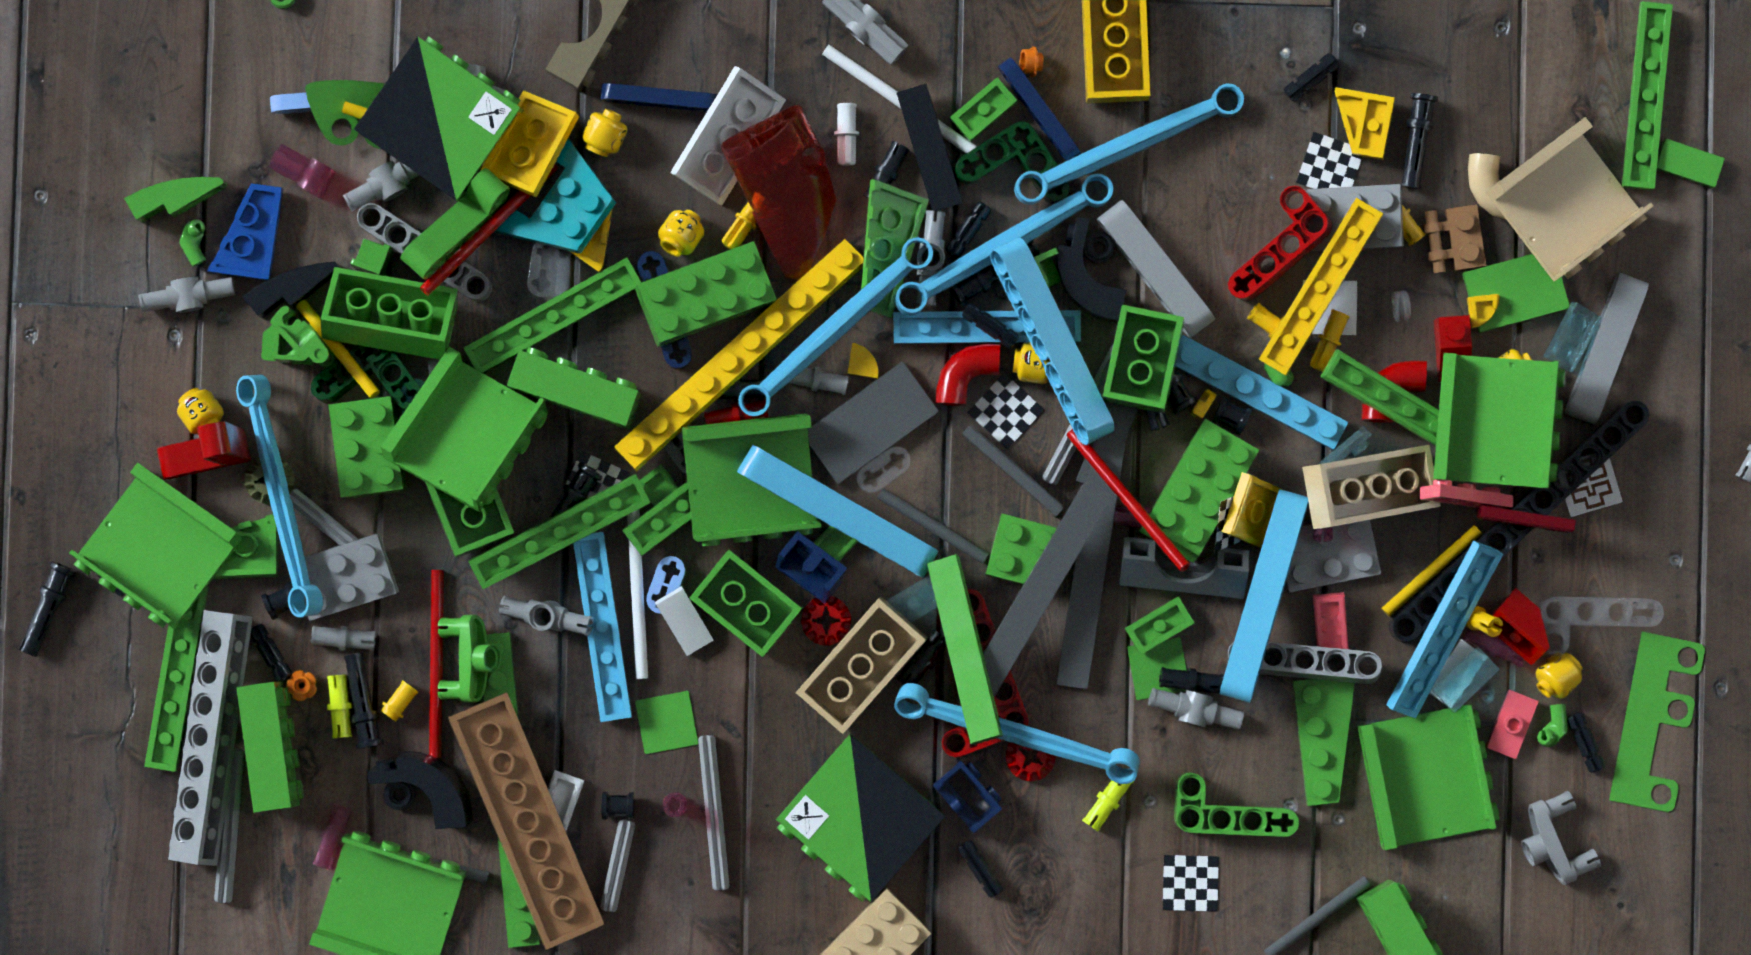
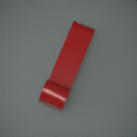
[1228,186,1332,301]

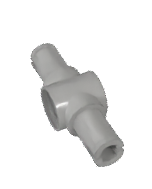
[343,161,419,212]
[916,210,946,306]
[138,277,235,313]
[499,595,594,636]
[1148,688,1244,730]

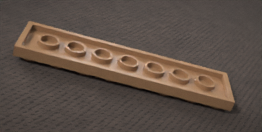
[448,693,604,950]

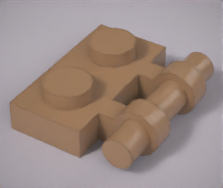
[1423,205,1486,274]

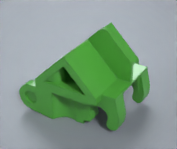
[261,306,336,368]

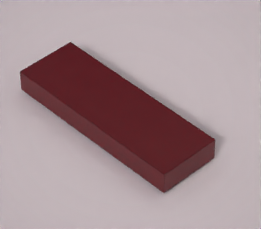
[1476,505,1576,533]

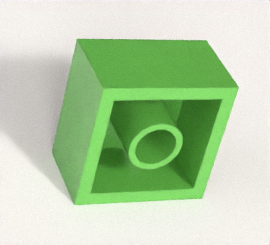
[985,513,1056,585]

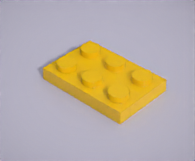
[480,90,579,198]

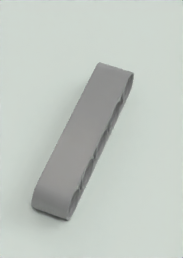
[1097,200,1215,339]
[357,203,492,302]
[1565,272,1649,425]
[1228,642,1382,684]

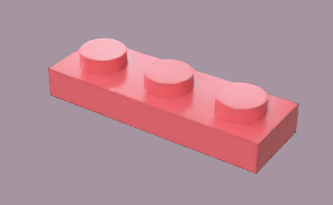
[1420,480,1513,509]

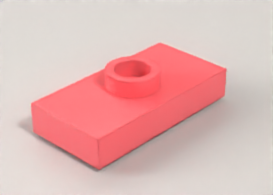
[1312,592,1349,649]
[1486,690,1539,759]

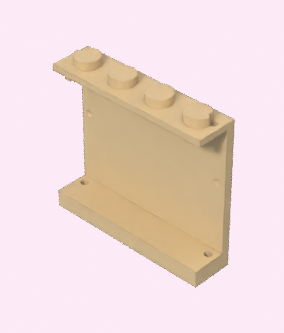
[1486,117,1653,281]

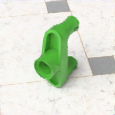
[438,615,501,703]

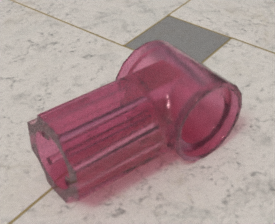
[269,144,336,199]

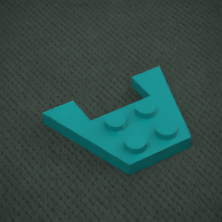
[493,137,617,254]

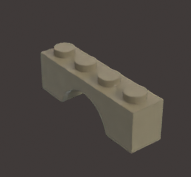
[546,0,639,92]

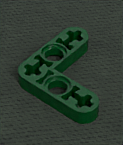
[955,121,1069,203]
[311,345,421,411]

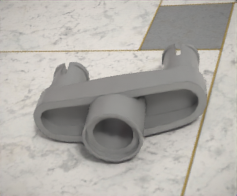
[1521,791,1601,885]

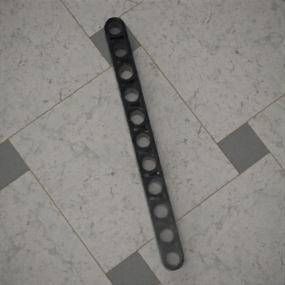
[1389,401,1650,642]

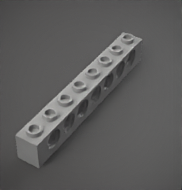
[168,610,253,866]

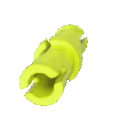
[327,674,353,738]
[1082,780,1134,832]

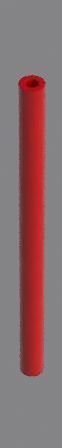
[420,164,558,296]
[1066,429,1190,572]
[429,570,444,758]

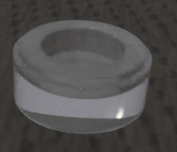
[1391,290,1411,322]

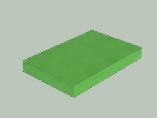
[1462,254,1570,333]

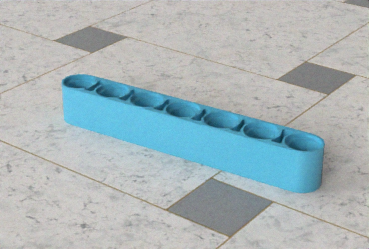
[990,238,1115,445]
[737,445,939,578]
[1220,489,1309,703]

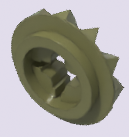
[244,457,295,504]

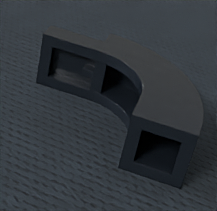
[1057,217,1126,323]
[367,751,473,829]

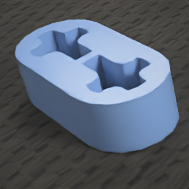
[270,93,312,114]
[646,556,686,614]

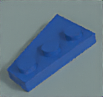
[207,183,284,280]

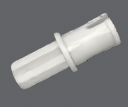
[834,103,859,166]

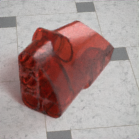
[721,105,836,280]

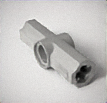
[822,0,909,66]

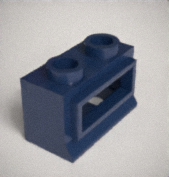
[775,531,847,604]
[932,761,1003,833]

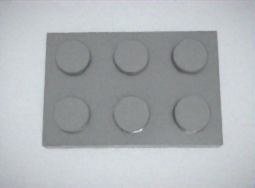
[1307,184,1404,252]
[1286,520,1381,593]
[304,533,399,621]

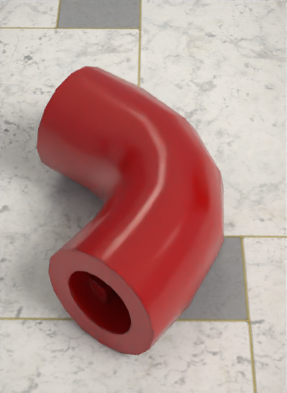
[936,344,1001,406]
[1361,360,1427,423]

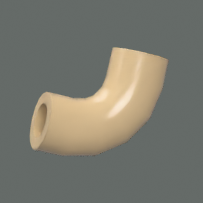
[1468,153,1506,220]

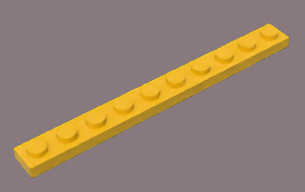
[614,239,864,472]

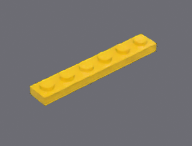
[1259,198,1384,376]

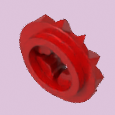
[801,596,851,646]
[1006,742,1056,781]

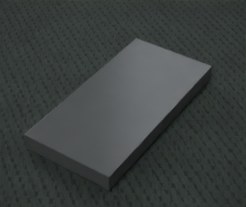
[808,361,939,484]

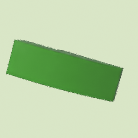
[124,177,229,223]

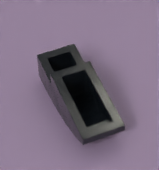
[243,261,341,319]

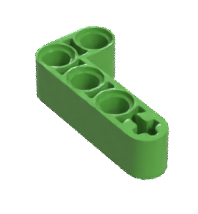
[400,168,510,280]
[1174,772,1299,837]

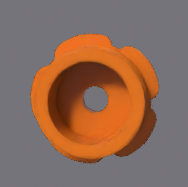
[1019,46,1044,77]
[286,670,317,701]

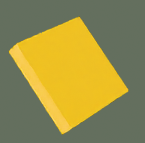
[1222,472,1283,548]

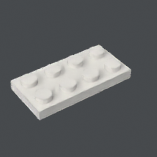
[670,66,786,205]

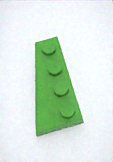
[861,179,929,318]
[213,514,278,579]
[1292,679,1355,806]

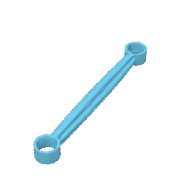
[1014,84,1244,205]
[894,174,1113,316]
[739,237,933,416]
[236,375,323,617]
[894,683,1140,784]

